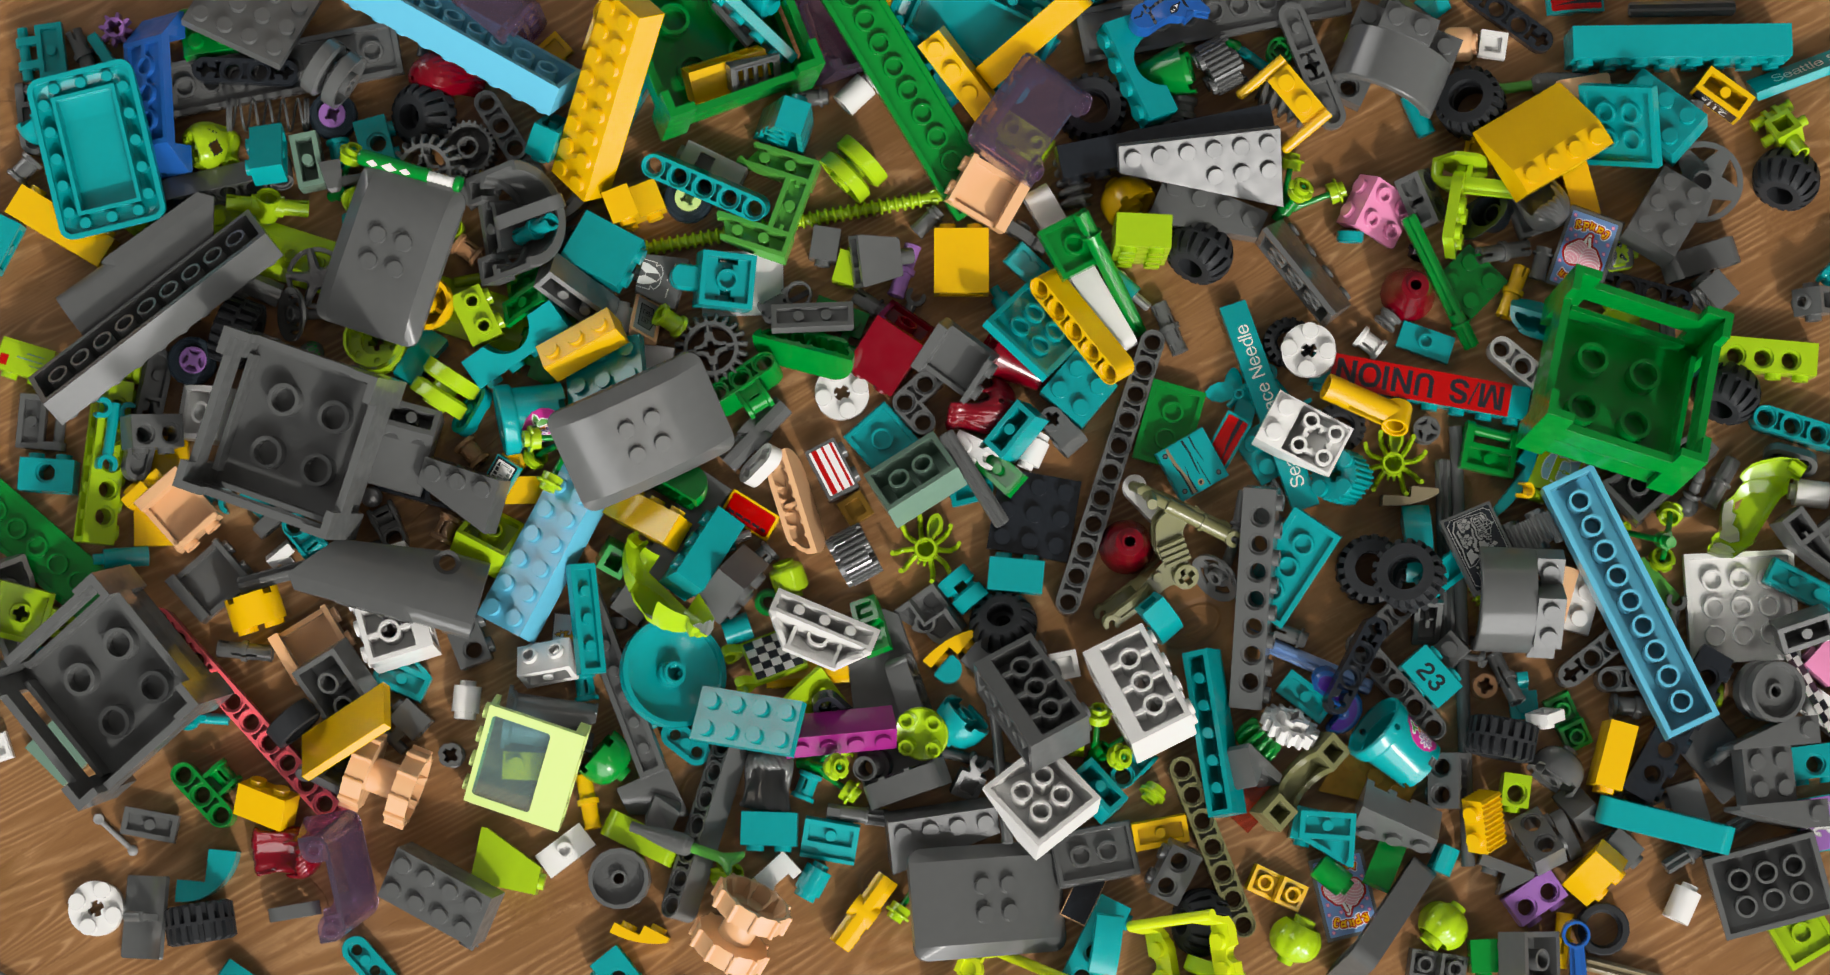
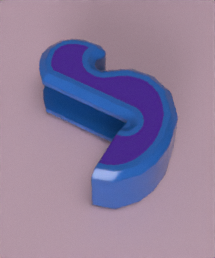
[1311,665,1362,735]

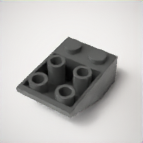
[368,401,445,497]

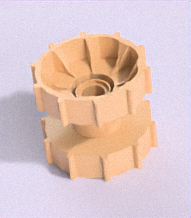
[337,733,433,830]
[688,873,793,975]

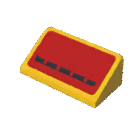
[723,489,780,542]

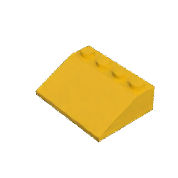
[1472,82,1614,203]

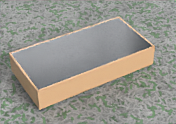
[1060,881,1106,927]

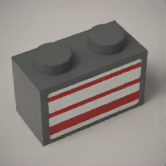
[805,437,861,503]

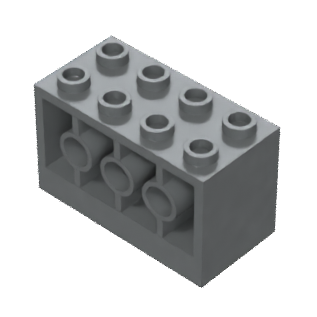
[973,633,1092,774]

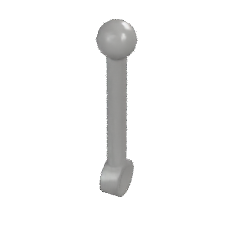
[93,814,138,856]

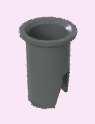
[501,685,599,754]

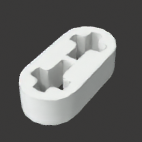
[739,443,782,488]

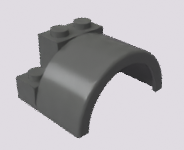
[1331,0,1463,118]
[465,159,566,286]
[1469,546,1567,659]

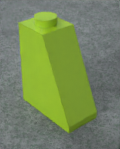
[471,827,547,895]

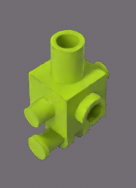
[1749,99,1810,158]

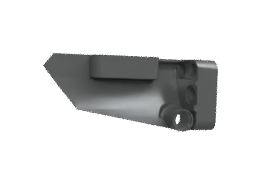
[56,192,215,336]
[287,540,491,640]
[848,608,953,811]

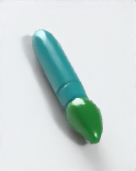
[1225,37,1269,71]

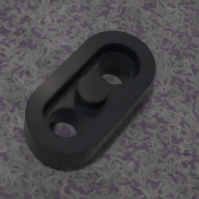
[812,690,854,713]

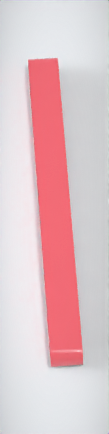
[159,607,359,837]

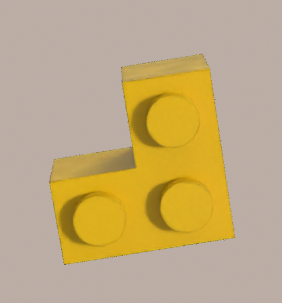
[601,179,668,232]

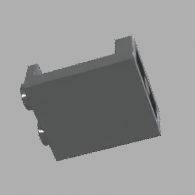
[911,317,1000,404]
[165,538,254,624]

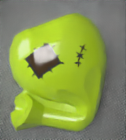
[182,121,241,170]

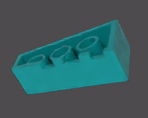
[753,94,814,156]

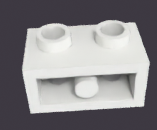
[517,637,579,689]

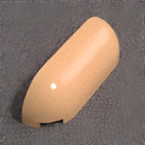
[768,448,825,554]

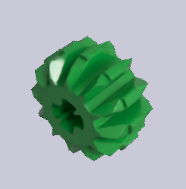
[1235,717,1281,761]

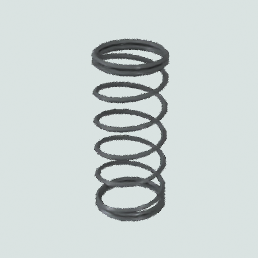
[226,97,310,133]

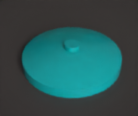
[619,623,727,729]

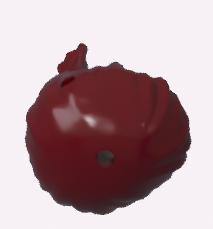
[408,51,486,98]
[945,378,1016,434]
[251,827,323,879]

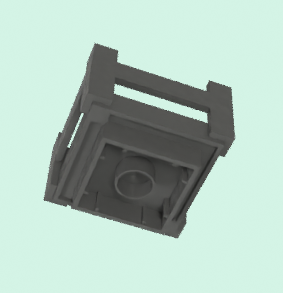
[172,325,407,540]
[0,564,235,811]

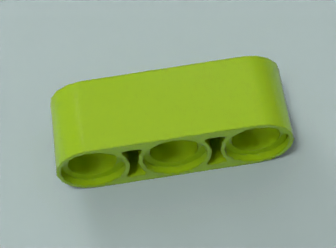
[600,808,677,868]

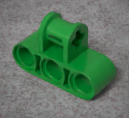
[712,352,783,420]
[170,758,243,828]

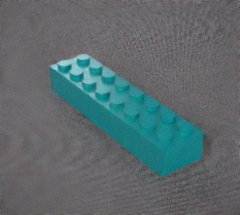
[1563,23,1793,73]

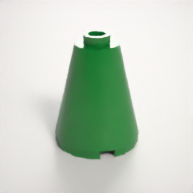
[1136,41,1198,96]

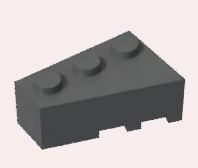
[417,457,511,534]
[1354,778,1442,854]

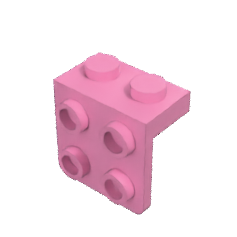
[1336,174,1408,248]

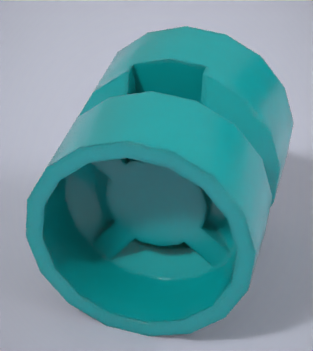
[937,563,989,615]

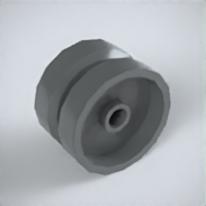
[300,38,367,109]
[1732,660,1806,722]
[588,848,651,909]

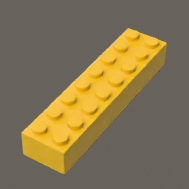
[551,0,665,202]

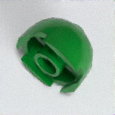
[579,730,632,785]

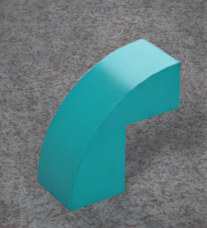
[1400,505,1434,582]
[1134,591,1183,645]
[175,849,241,902]

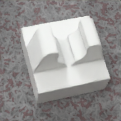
[266,539,295,568]

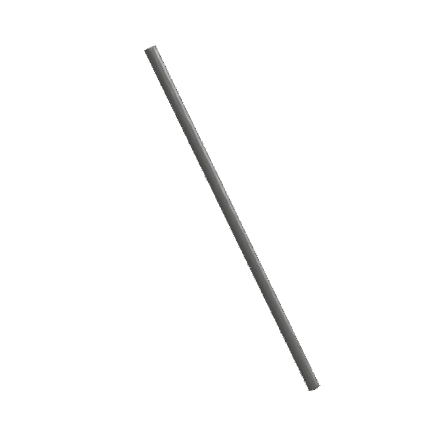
[1449,426,1475,867]

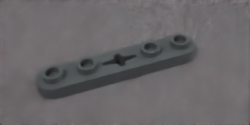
[1278,2,1346,131]
[121,349,171,482]

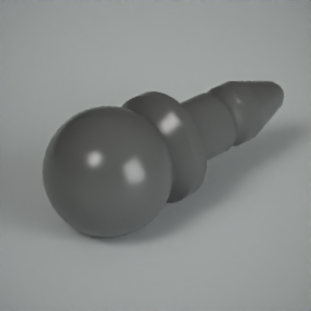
[1677,467,1706,517]

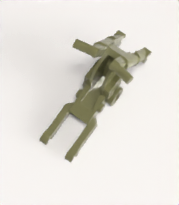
[1092,481,1240,629]

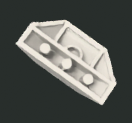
[768,588,881,671]

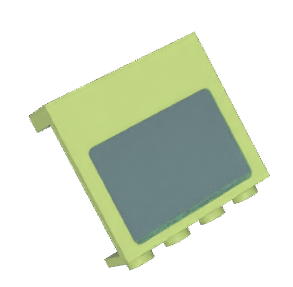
[462,694,592,832]

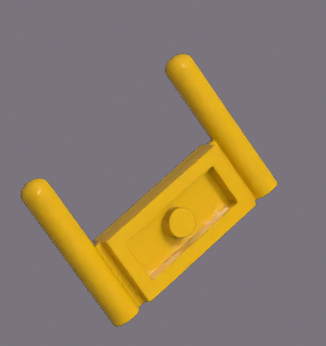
[1236,54,1332,153]

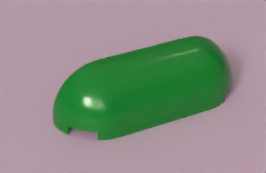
[752,328,855,380]
[652,467,708,510]

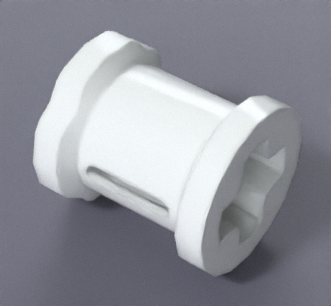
[1352,326,1388,360]

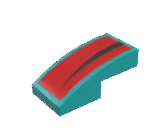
[1545,0,1605,16]
[1210,410,1252,469]

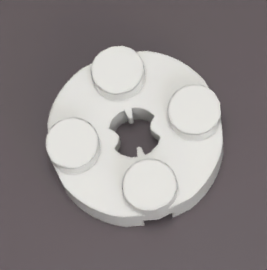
[1281,322,1336,378]
[815,373,869,421]
[68,881,125,936]

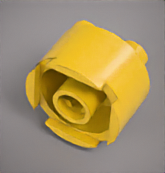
[224,584,287,637]

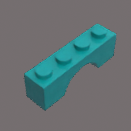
[1096,14,1178,129]
[461,300,573,389]

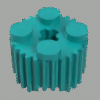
[1309,449,1374,506]

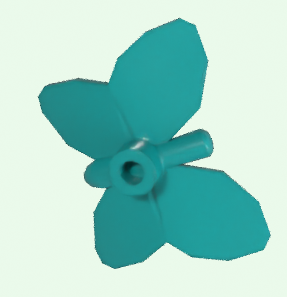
[1205,367,1255,422]

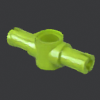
[225,187,309,224]

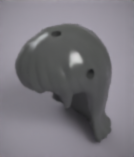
[1512,180,1570,232]
[739,751,794,812]

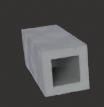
[676,140,749,197]

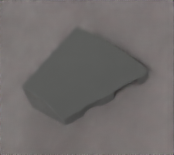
[893,581,967,645]
[617,766,689,817]

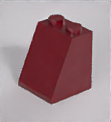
[851,299,935,397]

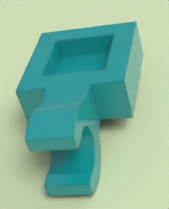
[1508,671,1538,719]

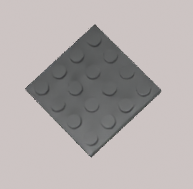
[181,0,323,70]

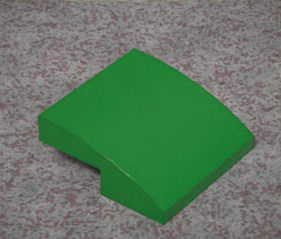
[502,266,548,328]

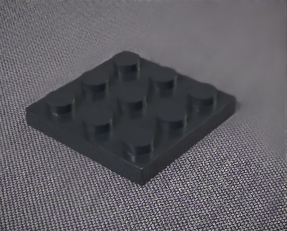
[986,471,1082,563]

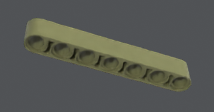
[1168,756,1256,938]

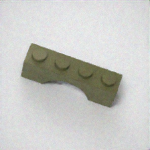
[1249,731,1350,832]

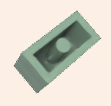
[288,130,326,194]

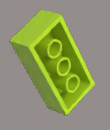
[1110,212,1173,270]

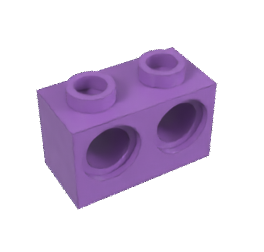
[1500,870,1568,928]

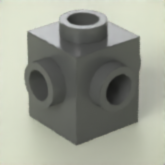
[1791,282,1830,322]

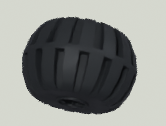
[391,83,457,144]
[1752,147,1821,212]
[1167,223,1233,285]
[1692,361,1761,425]
[969,591,1038,654]
[1171,888,1232,957]

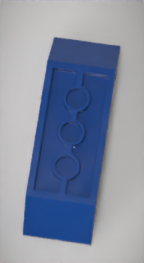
[123,11,193,180]

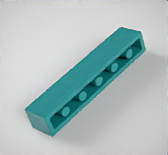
[1182,648,1247,818]

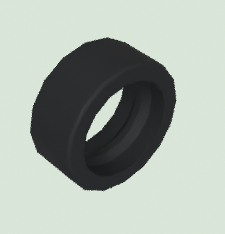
[266,698,320,748]
[1574,903,1630,955]

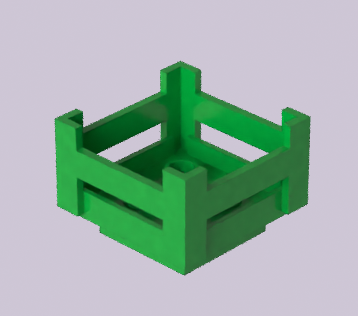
[644,0,826,142]
[1515,264,1734,496]

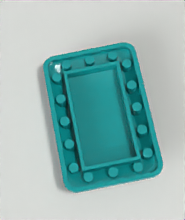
[890,0,1058,105]
[27,59,166,240]

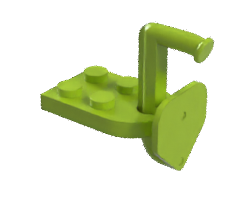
[1431,151,1513,259]

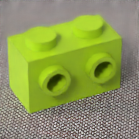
[453,283,506,350]

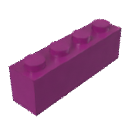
[786,705,897,759]

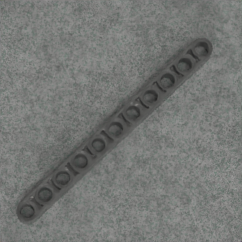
[1055,329,1165,616]

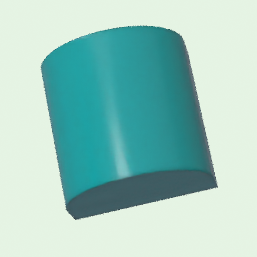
[721,612,755,645]
[934,654,962,684]
[1427,843,1460,877]

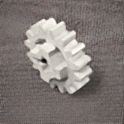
[1259,703,1320,750]

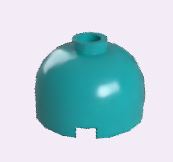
[936,694,989,749]

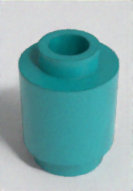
[794,860,832,903]

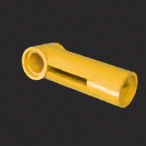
[1320,374,1413,436]

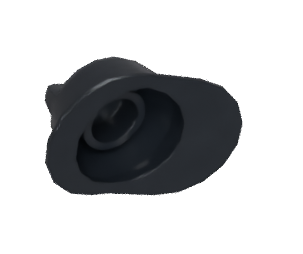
[1462,196,1514,240]

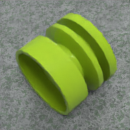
[343,328,408,374]

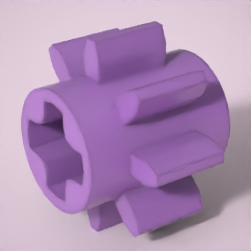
[98,12,133,48]

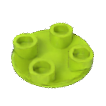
[896,707,949,761]

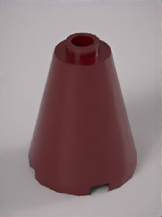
[1380,268,1435,322]
[983,333,1051,390]
[1099,520,1153,575]

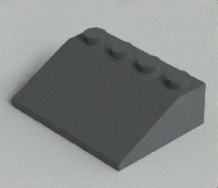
[1255,219,1351,327]
[1701,828,1830,941]

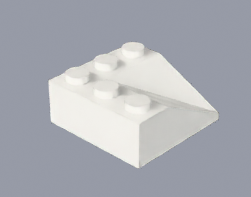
[982,757,1101,860]

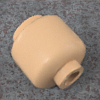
[1444,27,1478,62]

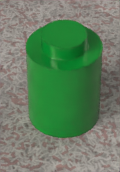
[1310,854,1354,896]

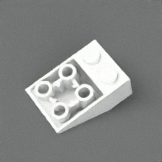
[1251,390,1354,477]

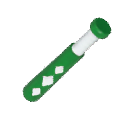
[356,149,464,192]

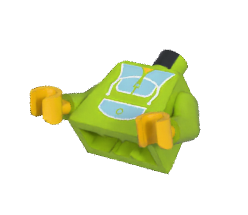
[1515,451,1583,505]

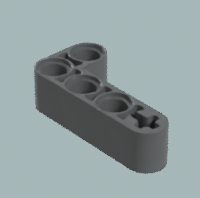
[892,369,946,437]
[1554,628,1620,688]

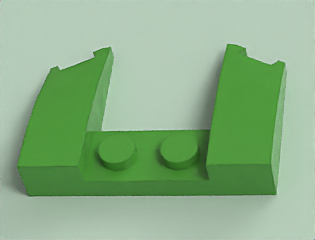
[717,141,821,266]

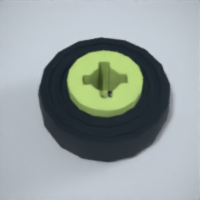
[664,175,712,224]

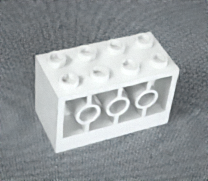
[349,541,442,674]
[1082,623,1198,764]

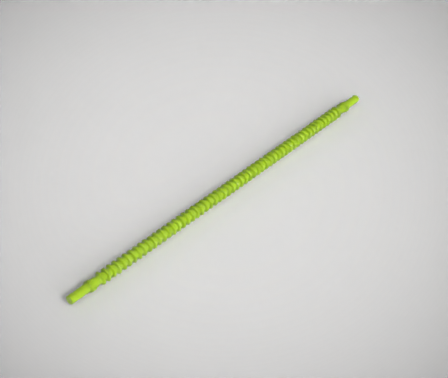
[454,189,942,288]

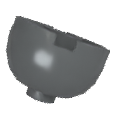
[1526,745,1584,798]

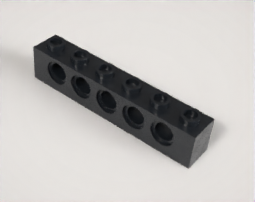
[1622,644,1734,805]

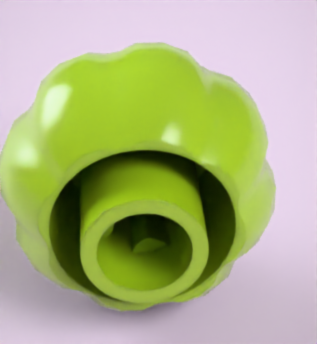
[1418,900,1469,951]
[1269,913,1322,967]

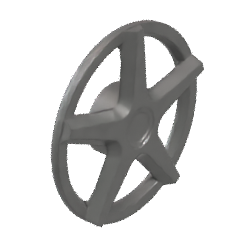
[286,247,333,309]

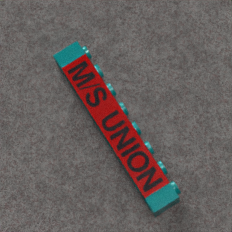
[1307,349,1532,427]

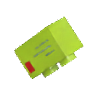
[0,336,60,385]

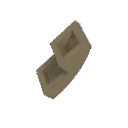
[1379,486,1439,507]

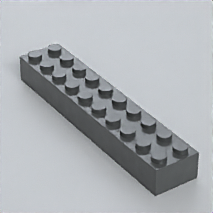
[28,209,283,425]

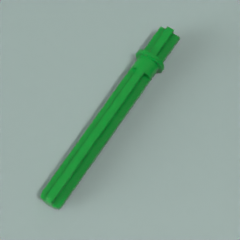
[1073,208,1146,338]
[1401,214,1479,351]

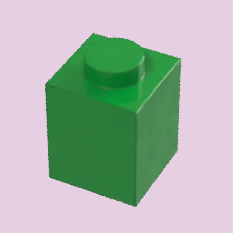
[595,535,625,580]
[1466,938,1499,975]

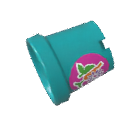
[493,382,565,456]
[1348,697,1441,788]

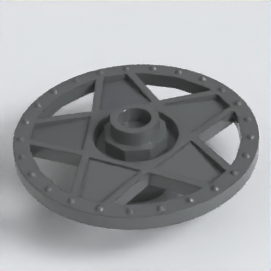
[1664,141,1743,223]

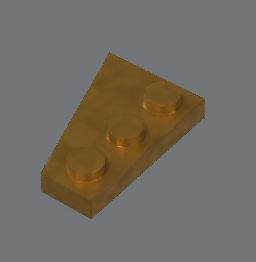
[1317,743,1417,802]

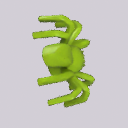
[1363,430,1428,496]
[890,513,961,584]

